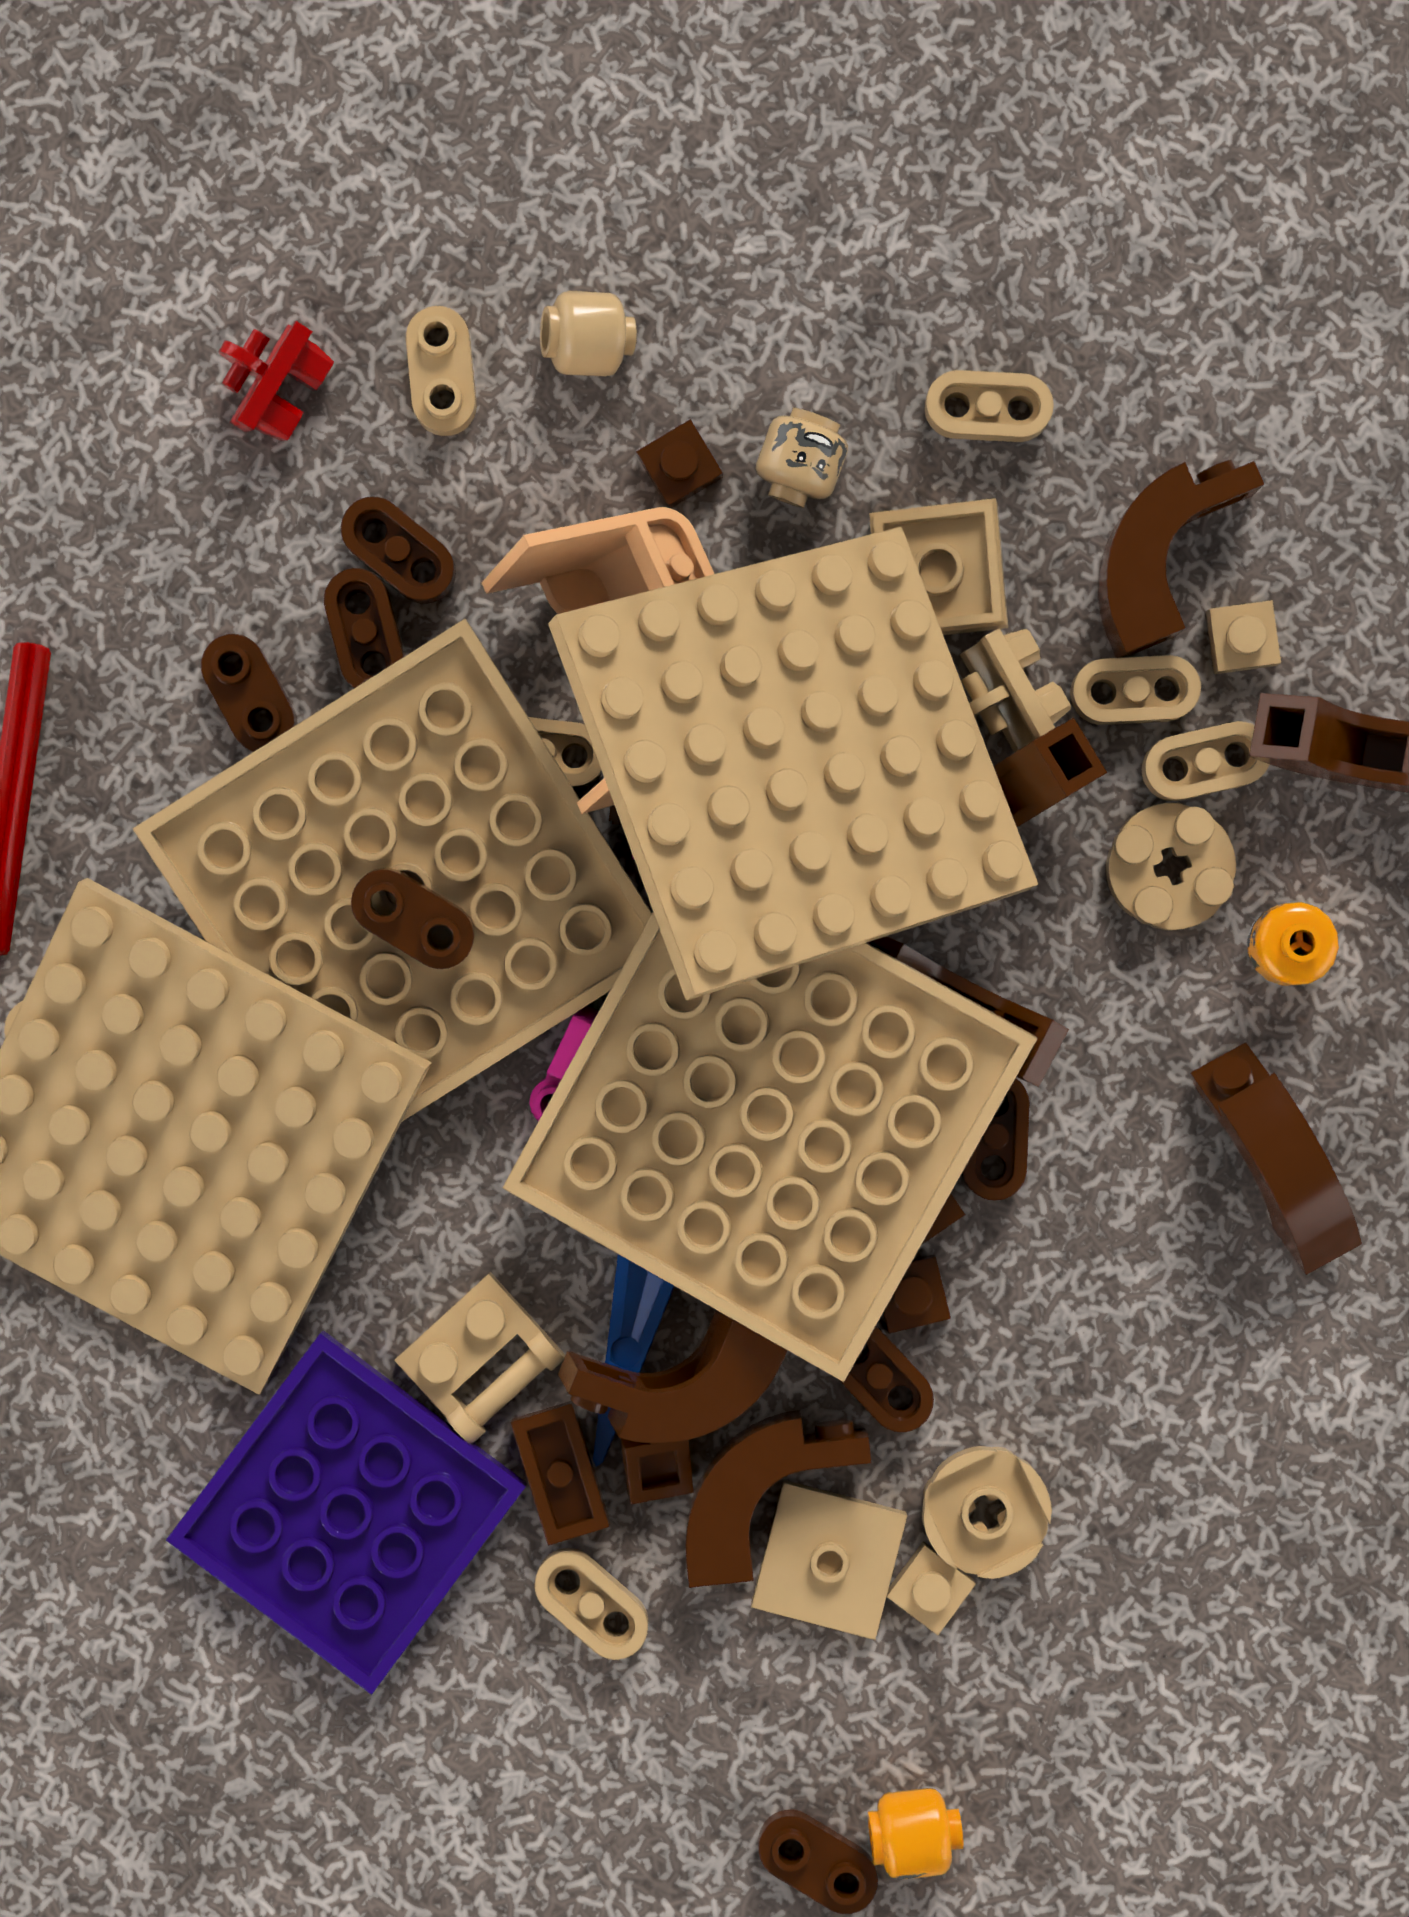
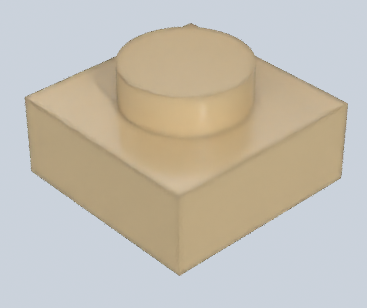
[1206,600,1281,674]
[887,1541,976,1635]

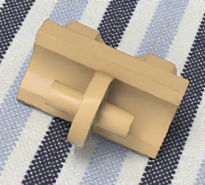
[960,628,1071,753]

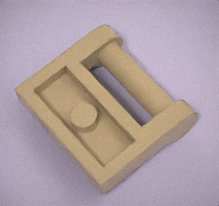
[394,1272,565,1444]

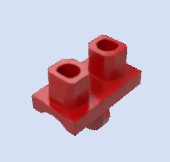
[218,321,334,441]

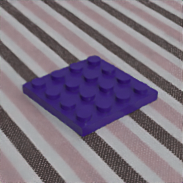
[166,1330,527,1695]

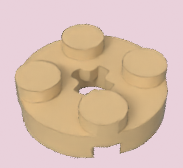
[1106,803,1236,931]
[922,1446,1052,1579]

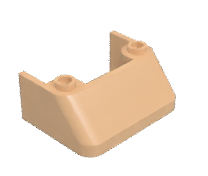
[481,507,714,814]

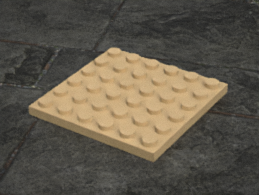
[548,527,1038,1001]
[132,619,652,1122]
[0,878,432,1395]
[502,912,1037,1382]

